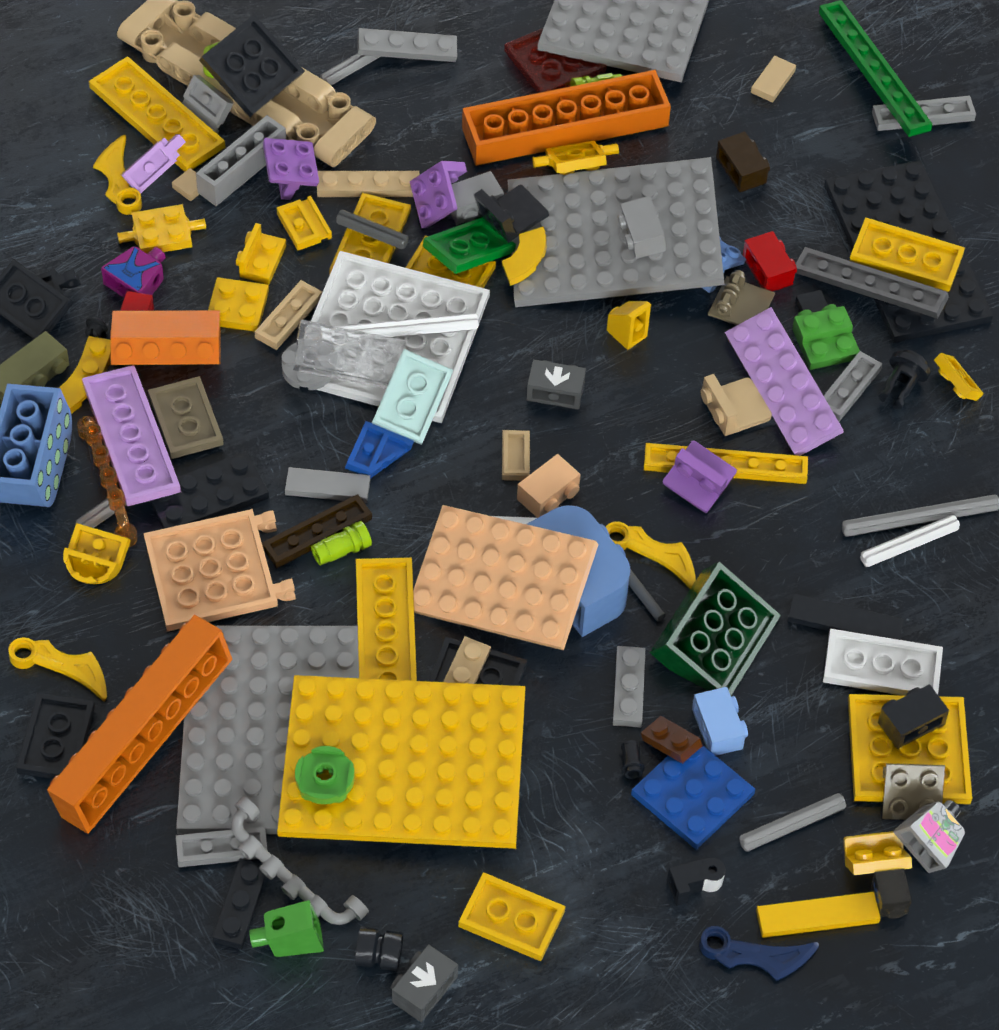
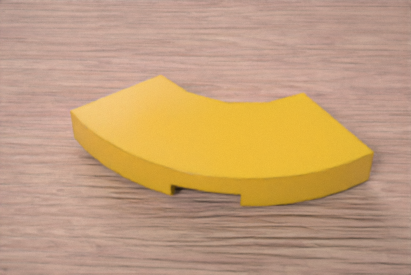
[502,226,547,286]

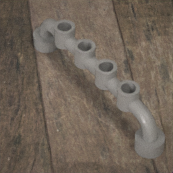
[231,796,369,925]

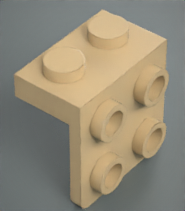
[700,374,772,436]

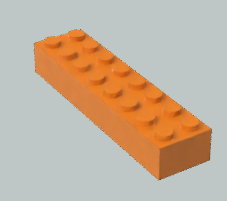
[462,70,671,166]
[47,614,233,834]

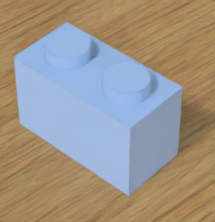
[692,687,748,756]

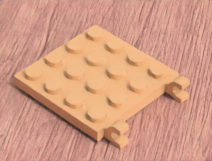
[143,509,296,631]

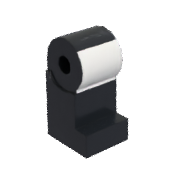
[667,858,726,906]

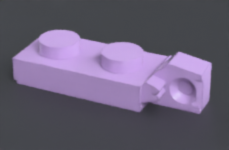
[121,134,186,194]

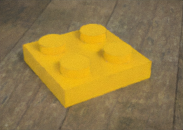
[208,277,269,332]

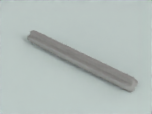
[842,495,999,537]

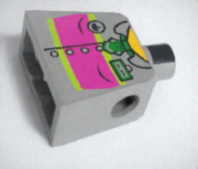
[893,800,965,873]

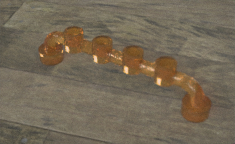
[77,415,138,547]

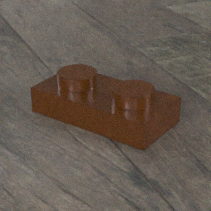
[641,716,703,764]

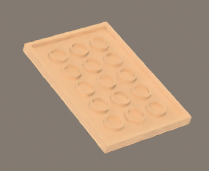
[413,505,599,651]

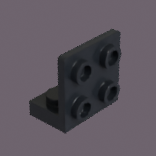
[474,184,549,243]

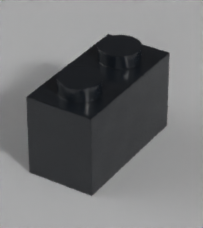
[878,684,949,749]

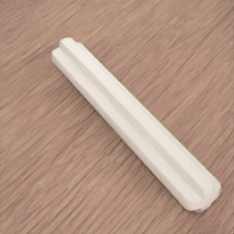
[860,515,960,567]

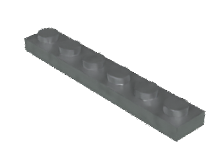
[796,247,949,319]

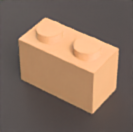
[517,454,580,518]

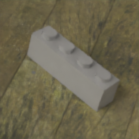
[196,115,286,206]

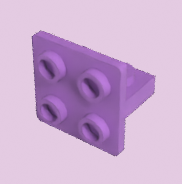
[263,138,319,200]
[663,441,737,513]

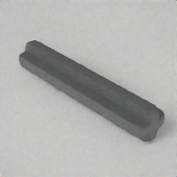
[336,210,408,249]

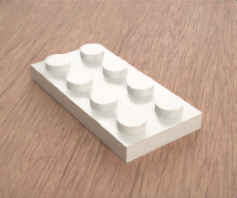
[823,629,943,696]

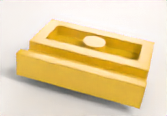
[276,196,332,251]

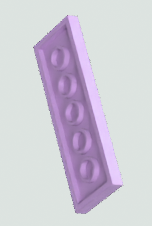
[725,307,844,456]
[82,365,181,506]

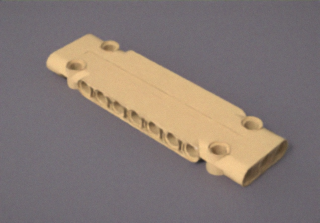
[117,0,376,167]

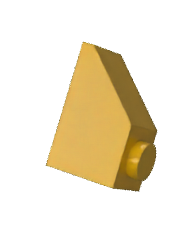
[607,301,651,350]

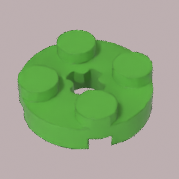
[295,746,355,804]

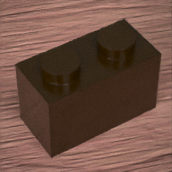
[716,131,770,192]

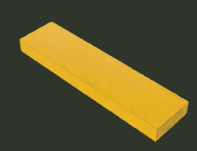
[756,892,881,938]

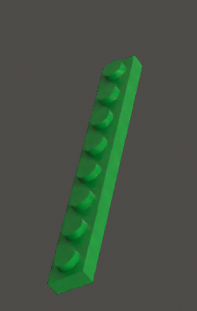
[819,0,932,137]

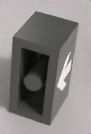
[526,359,586,409]
[391,944,458,1023]

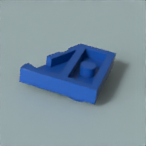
[345,421,414,479]

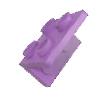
[410,161,467,228]

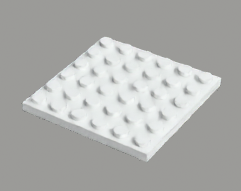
[302,251,490,423]

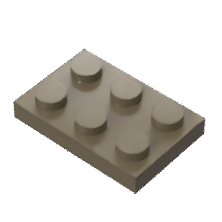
[148,376,224,459]

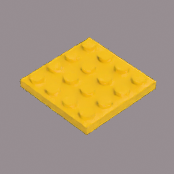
[848,694,972,804]

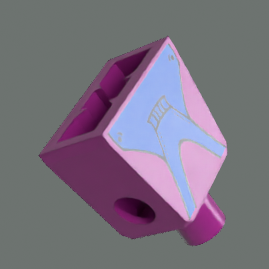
[101,247,166,298]

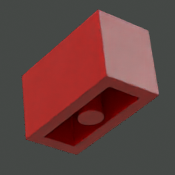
[743,231,797,292]

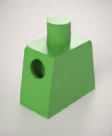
[249,900,324,957]

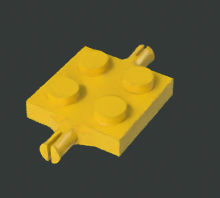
[532,141,619,175]
[117,204,206,254]

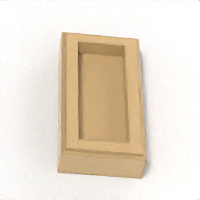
[751,56,796,103]
[502,430,530,481]

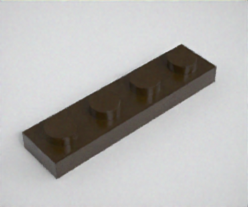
[262,494,372,568]

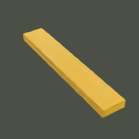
[644,443,808,484]

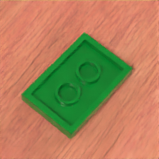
[422,217,516,274]

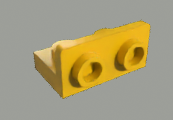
[236,223,286,285]
[844,831,912,875]

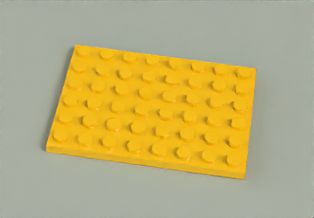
[277,675,525,849]

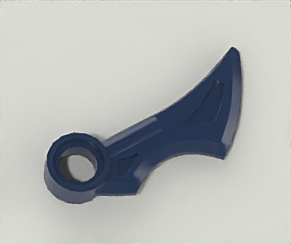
[699,926,819,981]

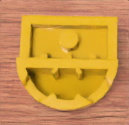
[63,523,131,584]

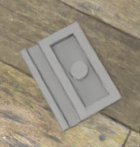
[182,75,233,134]

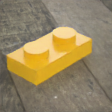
[934,353,984,401]

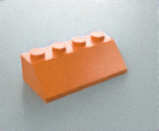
[110,310,221,365]

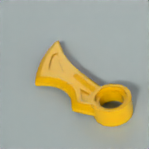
[93,135,142,215]
[606,521,696,589]
[8,637,107,702]

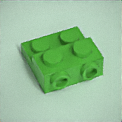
[792,304,860,370]

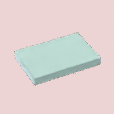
[372,349,453,445]

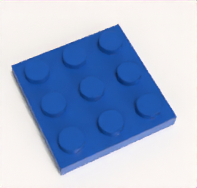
[631,746,755,850]

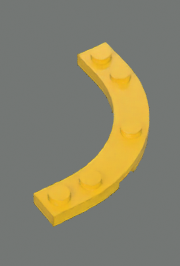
[59,336,111,414]

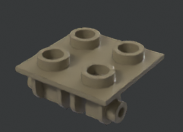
[708,270,775,325]
[882,763,945,820]

